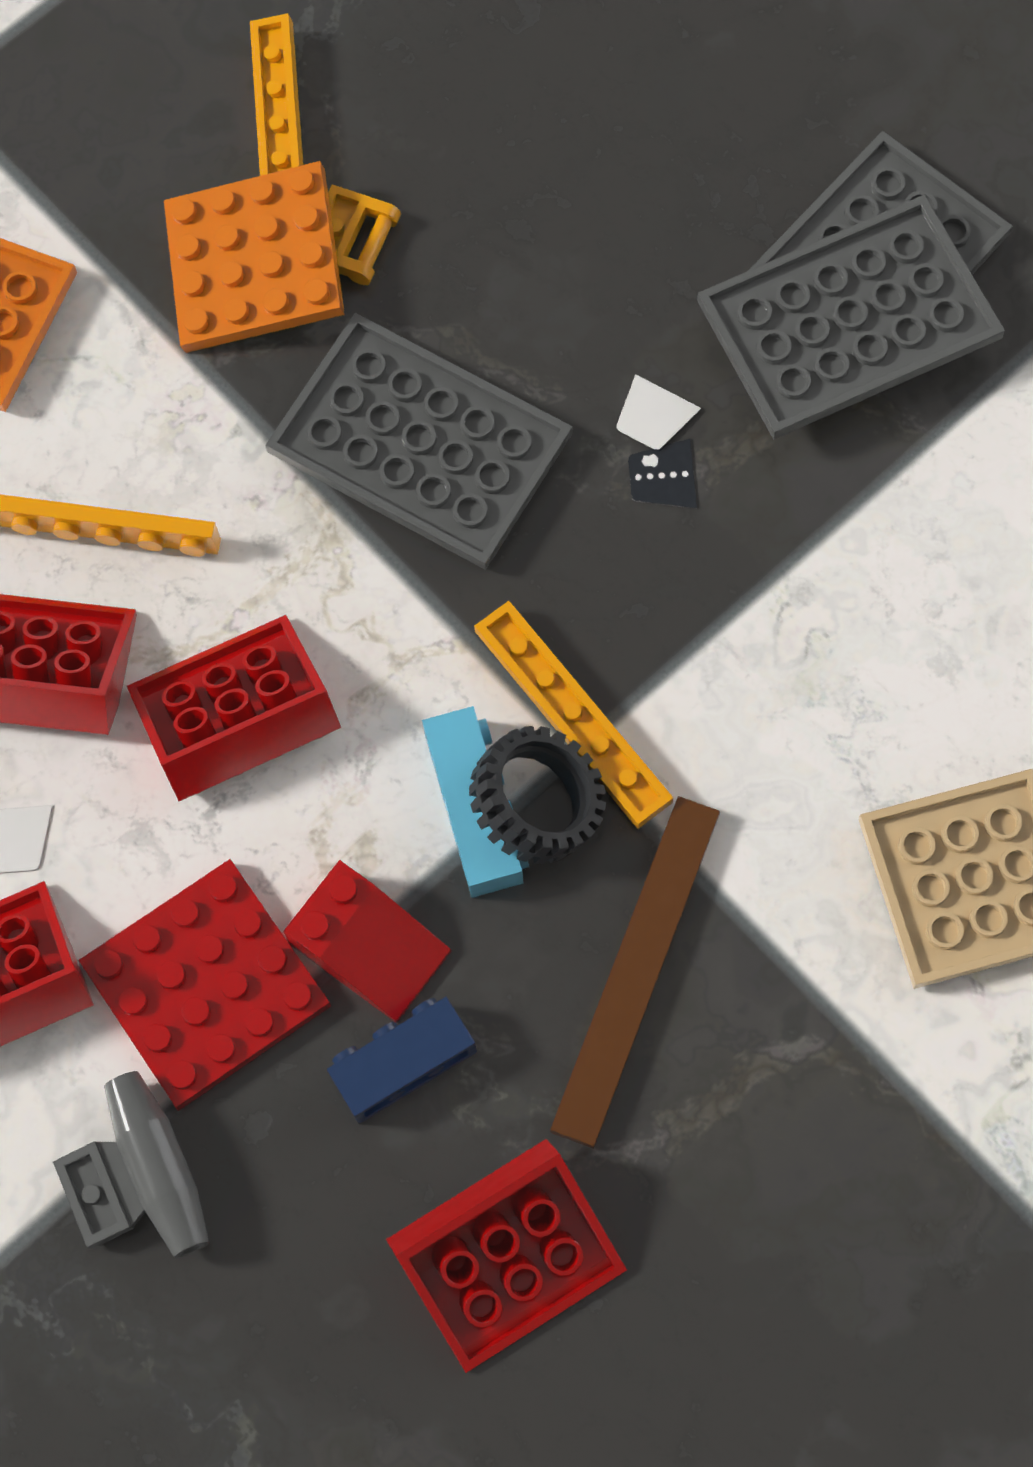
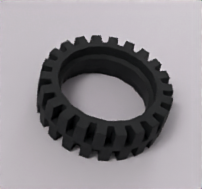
[469,726,606,864]

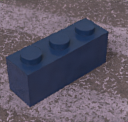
[327,996,477,1124]

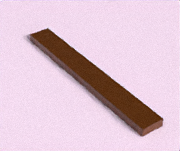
[550,796,720,1149]

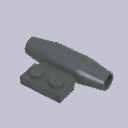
[53,1071,210,1258]

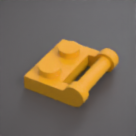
[328,184,401,285]

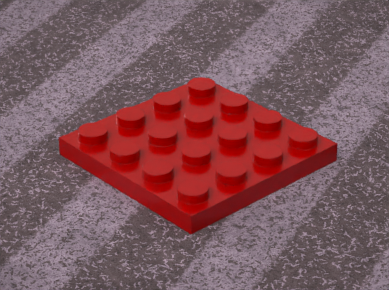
[78,859,331,1111]

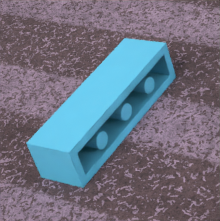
[422,706,529,898]

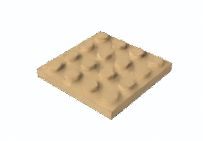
[858,768,1033,989]

